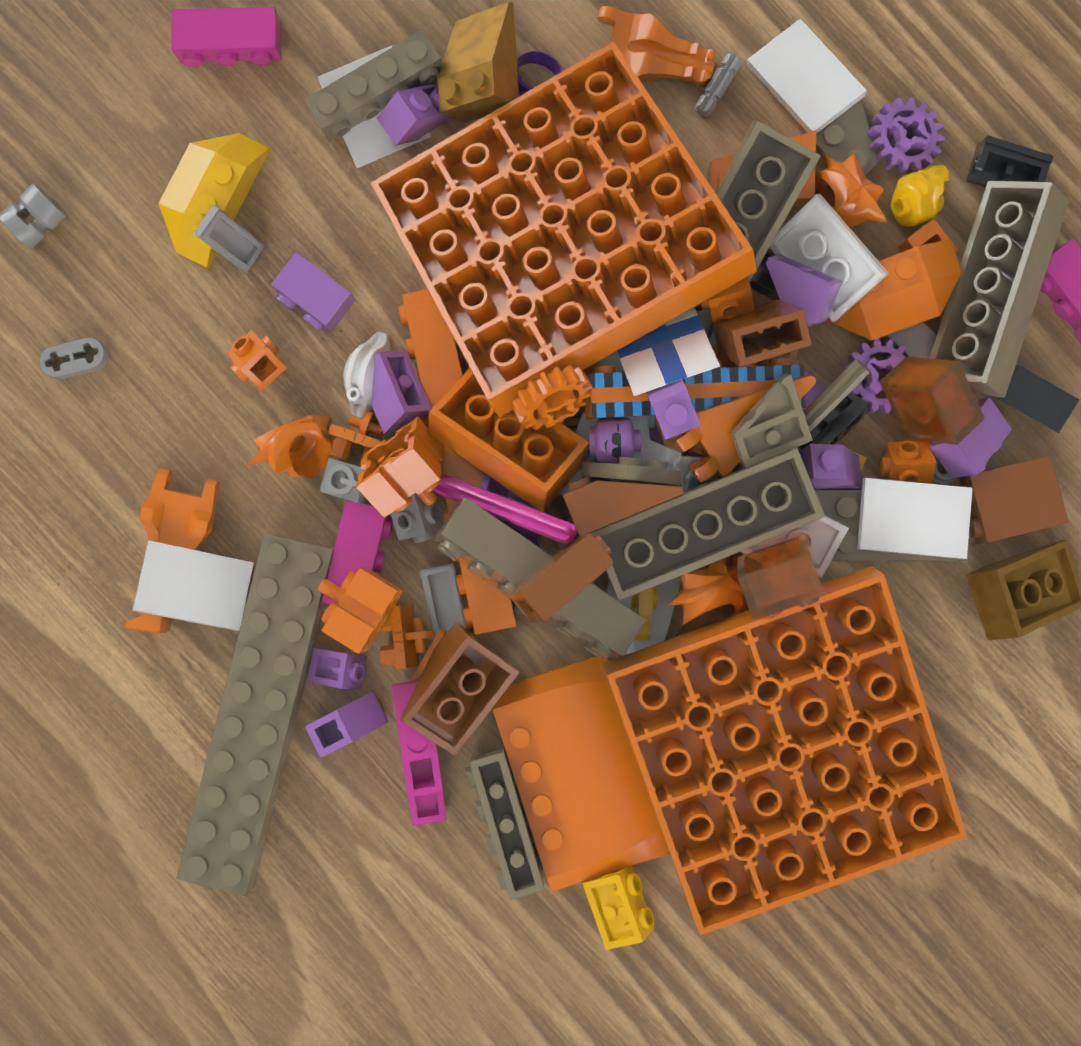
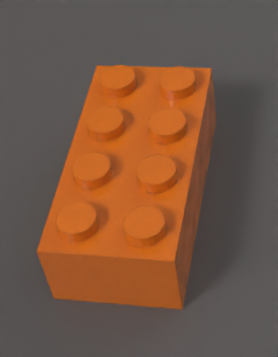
[428,368,589,512]

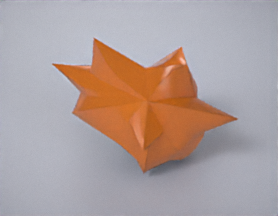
[815,151,887,228]
[246,415,332,478]
[667,559,747,625]

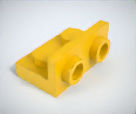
[582,866,654,950]

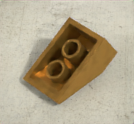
[438,1,519,122]
[966,540,1081,640]

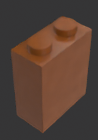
[712,299,812,367]
[959,455,1069,544]
[508,533,614,623]

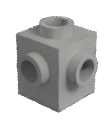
[391,493,444,544]

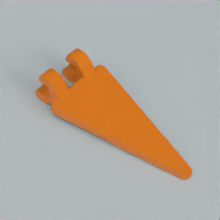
[671,375,816,482]

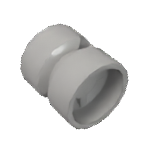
[0,183,67,249]

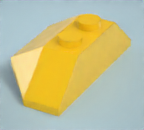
[158,133,270,269]

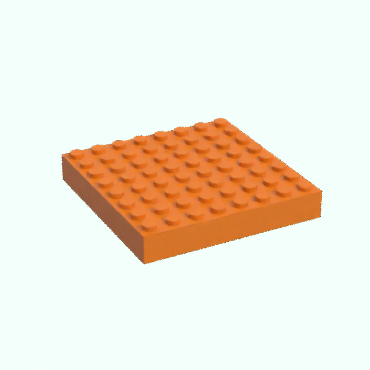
[371,42,757,418]
[602,566,968,936]

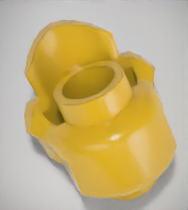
[891,164,950,227]

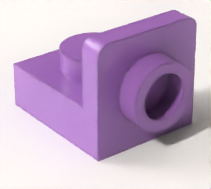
[308,647,366,689]

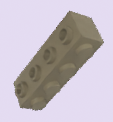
[304,29,442,142]
[466,747,544,900]

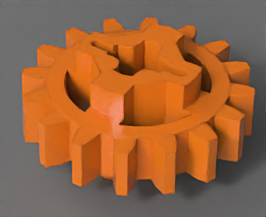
[512,365,592,430]

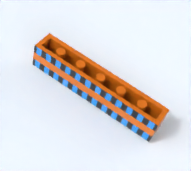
[585,358,806,419]

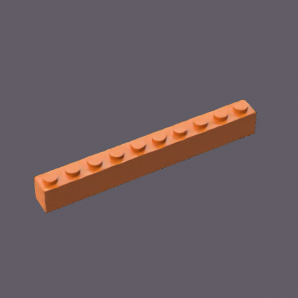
[398,289,517,635]

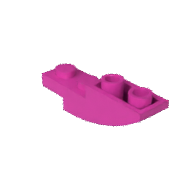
[391,680,447,826]

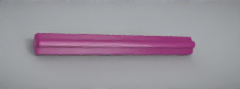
[432,473,577,544]

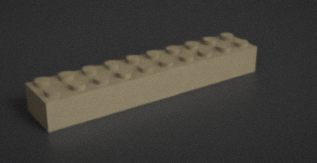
[176,533,334,896]

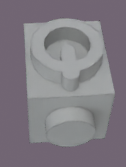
[319,458,370,505]

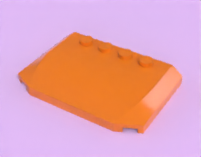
[492,656,668,892]

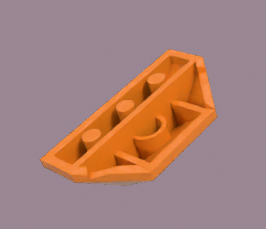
[827,239,962,341]

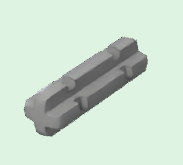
[695,53,742,118]

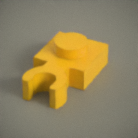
[630,587,658,641]

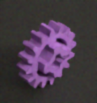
[868,97,945,175]
[842,338,919,414]

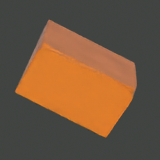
[125,613,171,634]

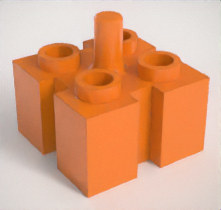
[356,416,444,518]
[318,568,405,654]

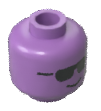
[589,418,641,464]

